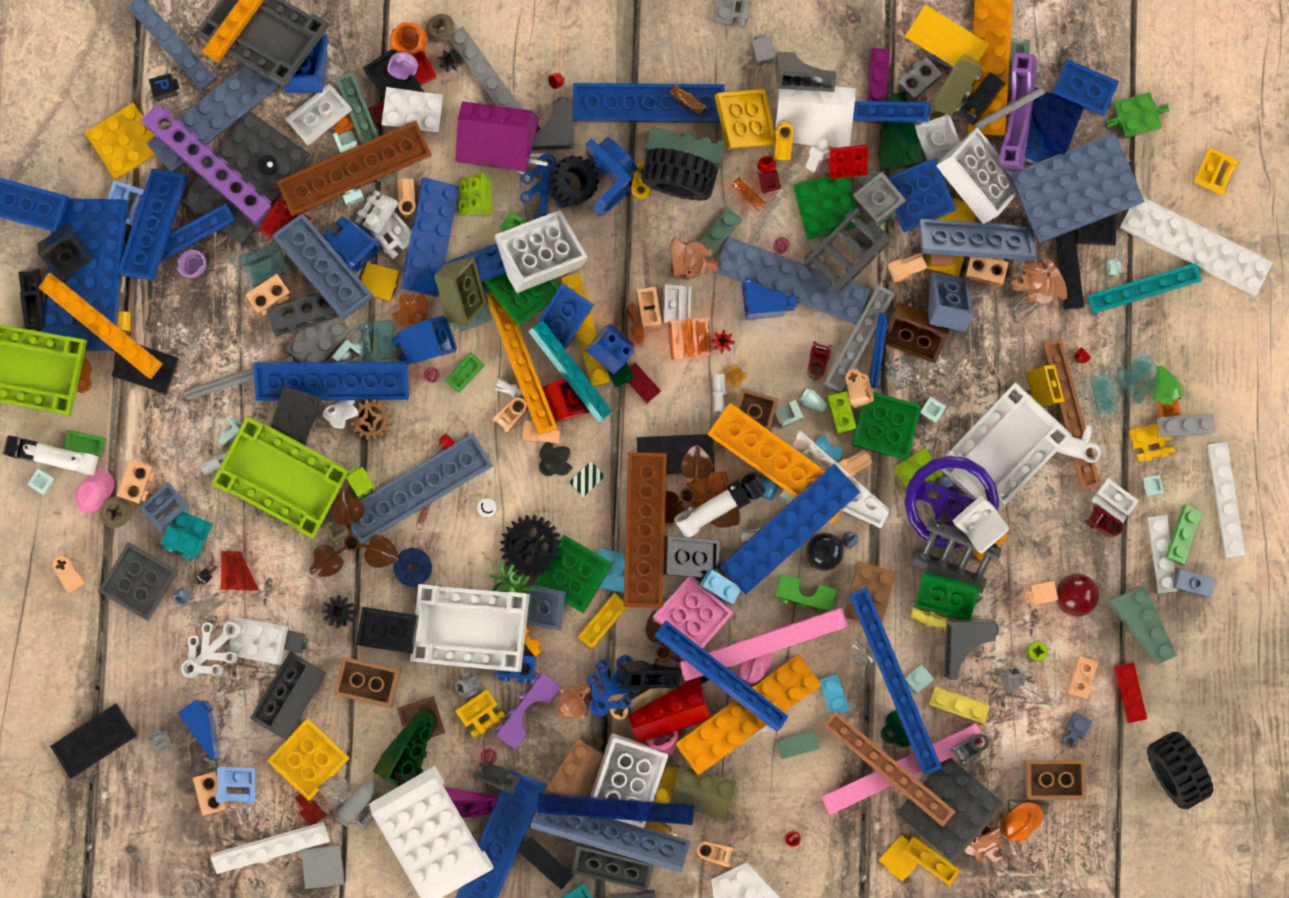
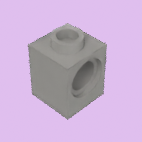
[751,35,776,66]

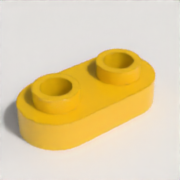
[631,161,651,200]

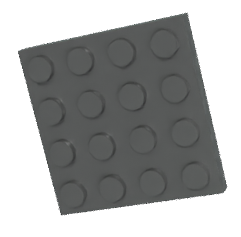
[896,758,1005,863]

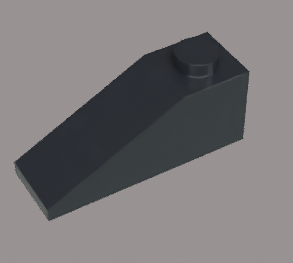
[617,662,682,689]

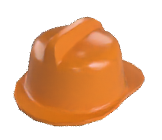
[1000,802,1043,841]

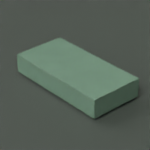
[777,730,819,759]

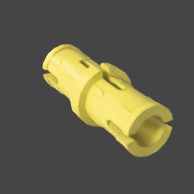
[910,608,948,631]

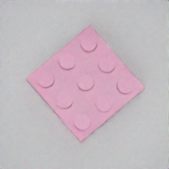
[652,577,733,649]

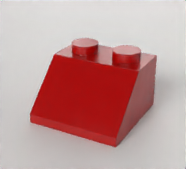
[542,379,591,423]

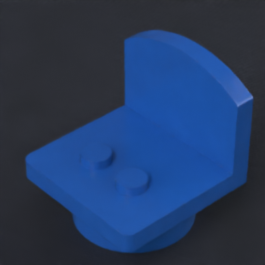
[586,137,638,217]

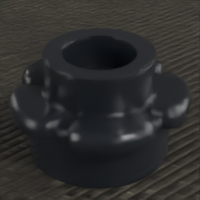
[195,568,212,585]

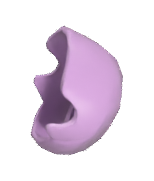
[387,52,418,80]
[177,249,206,278]

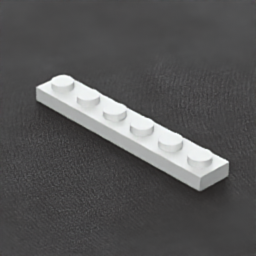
[1207,442,1245,559]
[211,822,330,874]

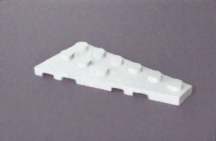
[792,430,890,528]

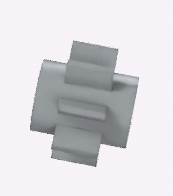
[1001,667,1025,691]
[455,672,479,698]
[149,728,173,753]

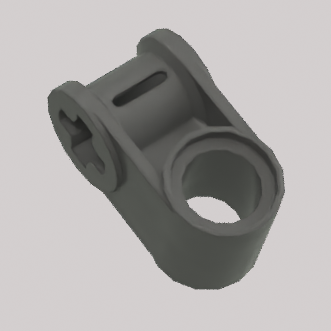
[951,733,989,766]

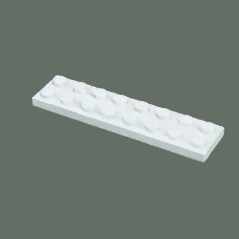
[1119,197,1273,297]

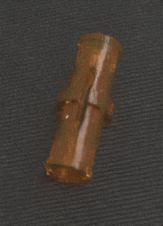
[669,84,707,116]
[731,177,767,211]

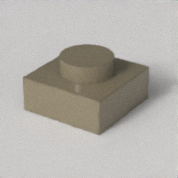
[323,520,348,543]

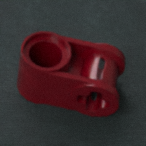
[807,341,832,380]
[1084,506,1123,538]

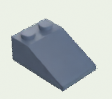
[928,272,973,332]

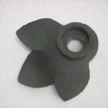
[539,442,573,476]

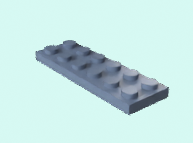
[272,213,374,320]
[918,219,1035,261]

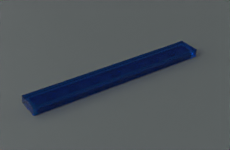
[537,792,695,825]

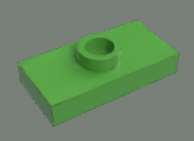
[445,352,485,393]
[63,430,106,457]

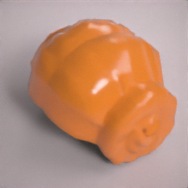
[390,22,427,55]

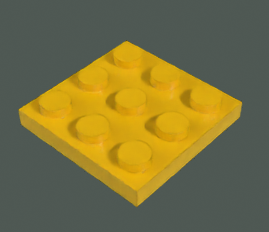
[714,89,776,150]
[85,103,157,181]
[267,718,350,801]

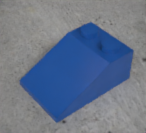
[284,34,328,93]
[178,699,220,761]

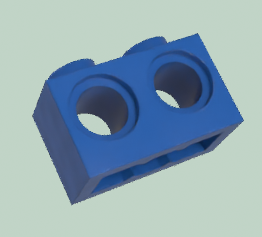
[494,655,536,684]

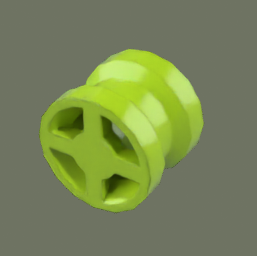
[1027,642,1048,661]

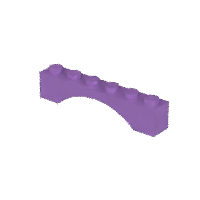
[1000,53,1038,171]

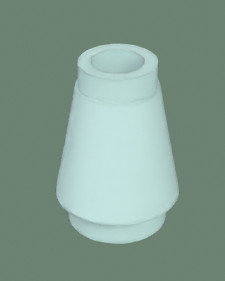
[798,388,828,413]

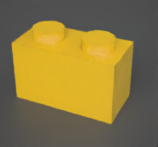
[1026,365,1065,408]

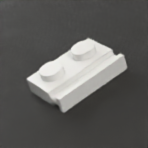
[662,284,691,325]
[1091,478,1139,523]

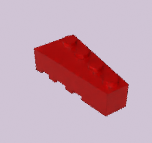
[628,677,711,743]

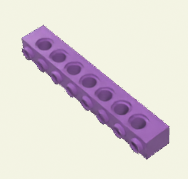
[141,104,272,226]

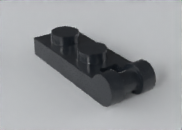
[958,72,1006,125]

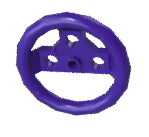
[904,456,999,549]

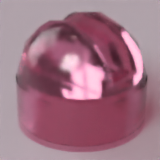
[773,237,790,253]
[424,367,440,383]
[481,748,497,764]

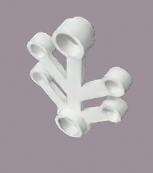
[181,622,240,678]

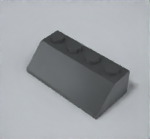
[250,651,326,740]
[572,843,654,891]

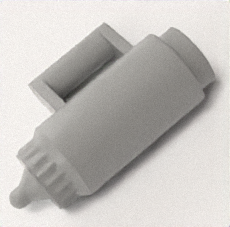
[335,779,376,829]

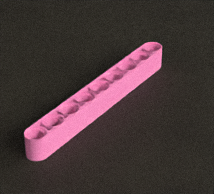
[678,607,848,681]
[821,723,984,815]

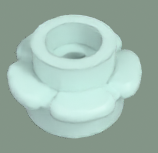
[1106,257,1121,276]

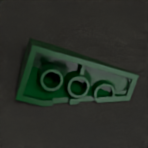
[877,92,923,171]
[373,709,436,786]

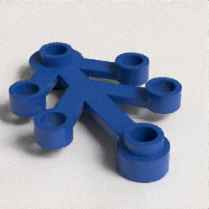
[519,153,570,220]
[587,655,640,717]

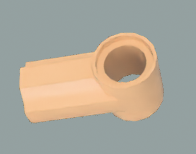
[397,178,416,218]
[888,252,928,283]
[521,421,561,444]
[838,449,873,477]

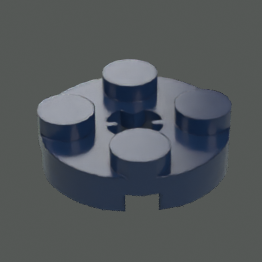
[393,548,432,587]

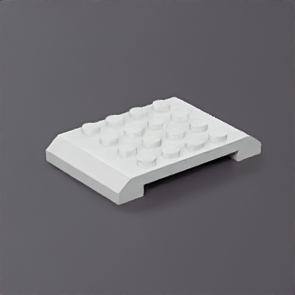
[941,382,1072,512]
[410,584,530,672]
[369,766,494,898]

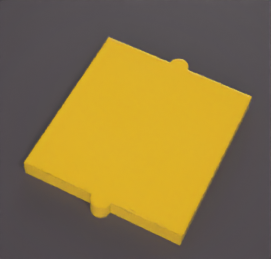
[361,262,399,301]
[878,835,919,882]

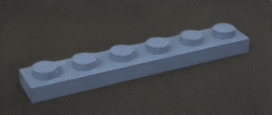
[128,0,216,91]

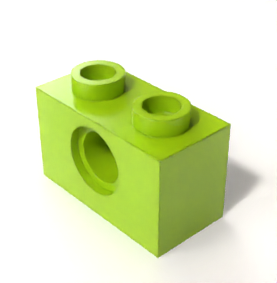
[827,391,856,436]
[346,466,377,500]

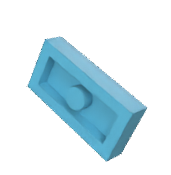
[700,568,741,605]
[818,674,850,715]

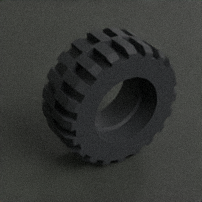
[641,148,718,201]
[1147,732,1214,810]

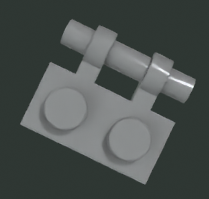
[713,0,752,28]

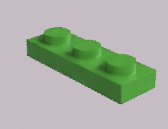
[1165,504,1202,565]

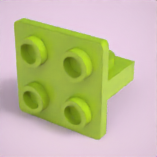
[459,173,492,216]

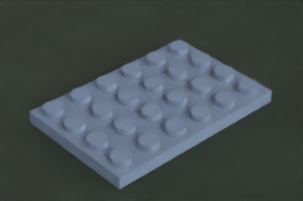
[1009,133,1145,244]

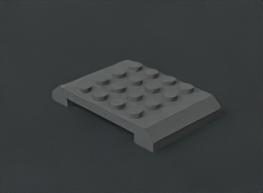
[195,0,329,86]

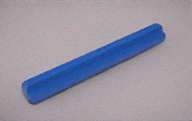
[869,313,889,388]

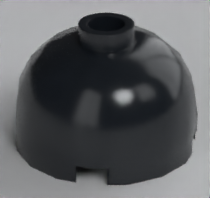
[805,532,844,571]

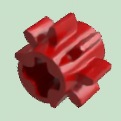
[711,329,735,354]

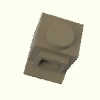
[1000,372,1031,394]

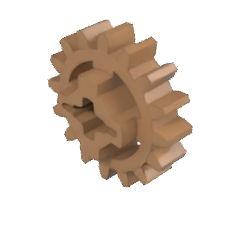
[350,399,392,441]

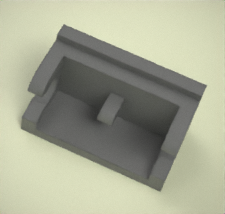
[472,762,521,794]

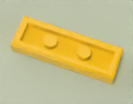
[577,593,627,650]
[902,835,961,886]

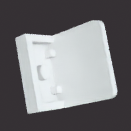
[952,495,1009,553]

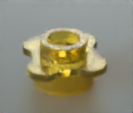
[725,365,747,388]

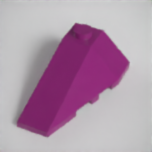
[444,787,496,819]

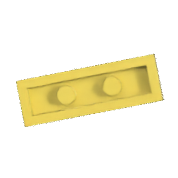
[928,687,990,724]

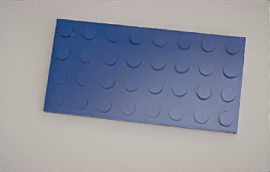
[42,198,128,352]

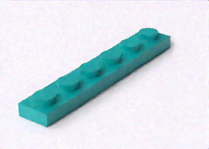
[1086,263,1202,314]
[528,321,613,423]

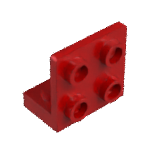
[827,144,868,179]

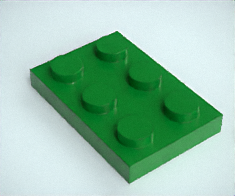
[914,572,980,619]

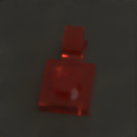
[295,794,327,826]

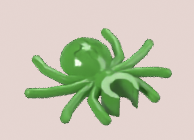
[489,564,535,606]

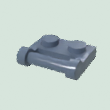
[139,482,190,533]

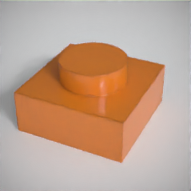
[334,113,356,135]
[1157,399,1182,417]

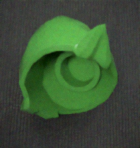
[1153,366,1184,405]

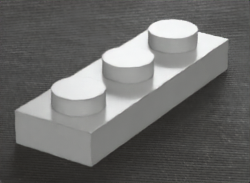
[1157,414,1215,438]

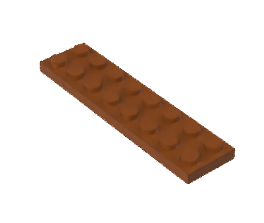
[276,121,432,217]
[624,452,667,608]

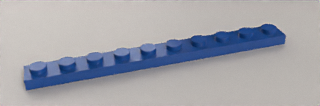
[849,587,942,775]

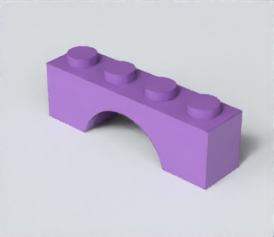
[496,673,562,750]

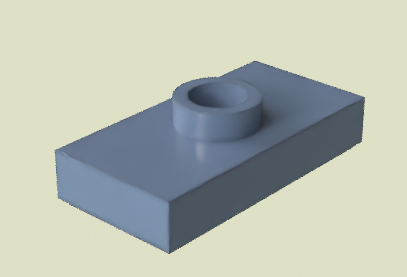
[1173,569,1215,597]

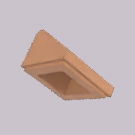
[931,254,955,267]

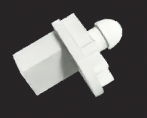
[805,139,829,173]

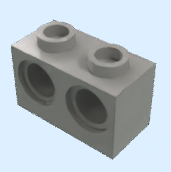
[897,57,942,102]

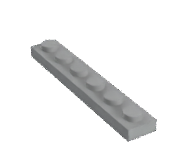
[447,26,522,109]
[823,284,895,393]

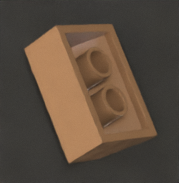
[547,739,603,808]

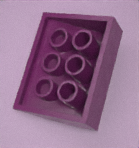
[455,101,539,172]

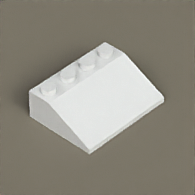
[775,86,856,148]
[936,128,1017,224]
[494,210,587,293]
[586,733,669,828]

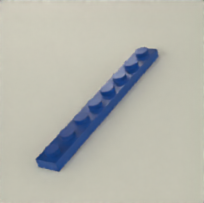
[654,620,789,732]

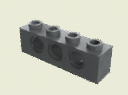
[267,293,340,337]

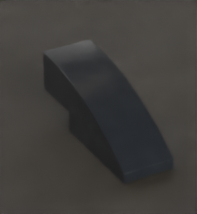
[18,268,44,330]
[518,836,575,890]

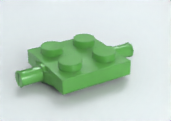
[1105,92,1169,139]

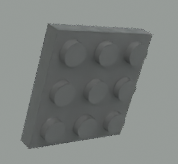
[98,542,179,621]

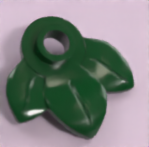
[881,710,911,748]

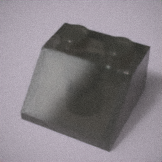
[37,223,93,281]

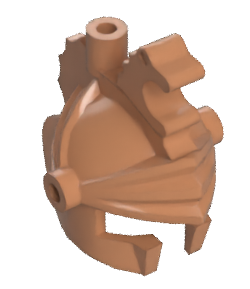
[669,237,719,279]
[1011,259,1067,305]
[557,682,599,719]
[964,824,1005,863]

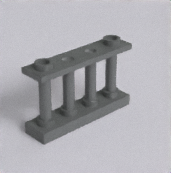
[804,207,891,296]
[911,518,1002,594]

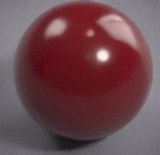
[1056,574,1099,617]

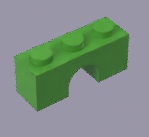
[775,574,838,614]

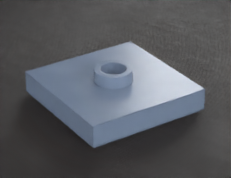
[526,585,566,630]

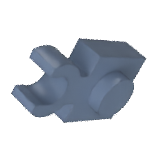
[1062,712,1092,749]

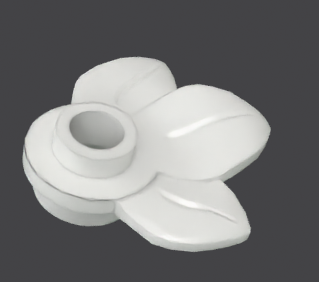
[323,400,359,429]

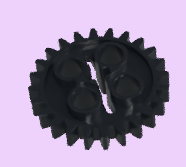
[500,515,562,577]

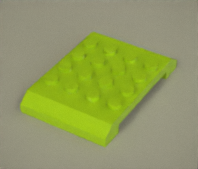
[0,325,87,416]
[211,416,349,539]

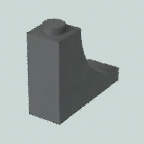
[775,52,836,92]
[532,97,574,150]
[944,619,999,680]

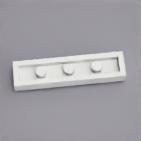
[1147,515,1177,594]

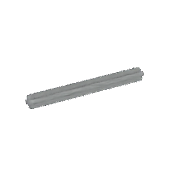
[184,356,294,400]

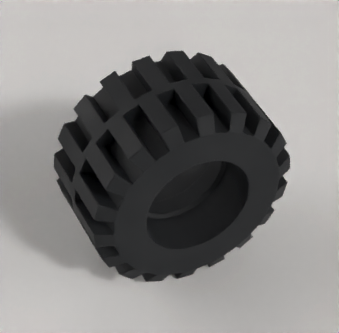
[547,155,599,207]

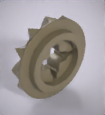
[426,14,455,43]
[100,497,131,528]

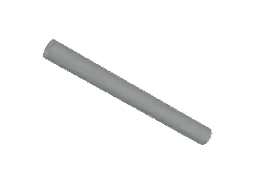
[974,87,1045,129]

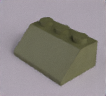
[930,53,984,116]
[434,256,487,326]
[669,766,736,819]

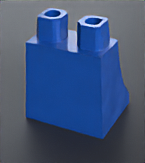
[323,216,381,274]
[742,277,797,320]
[392,316,457,365]
[585,324,635,375]

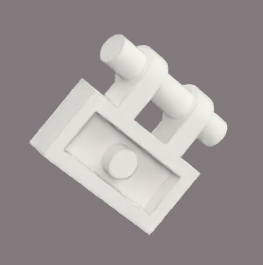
[354,190,398,234]
[369,211,411,259]

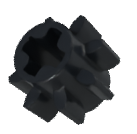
[438,49,462,73]

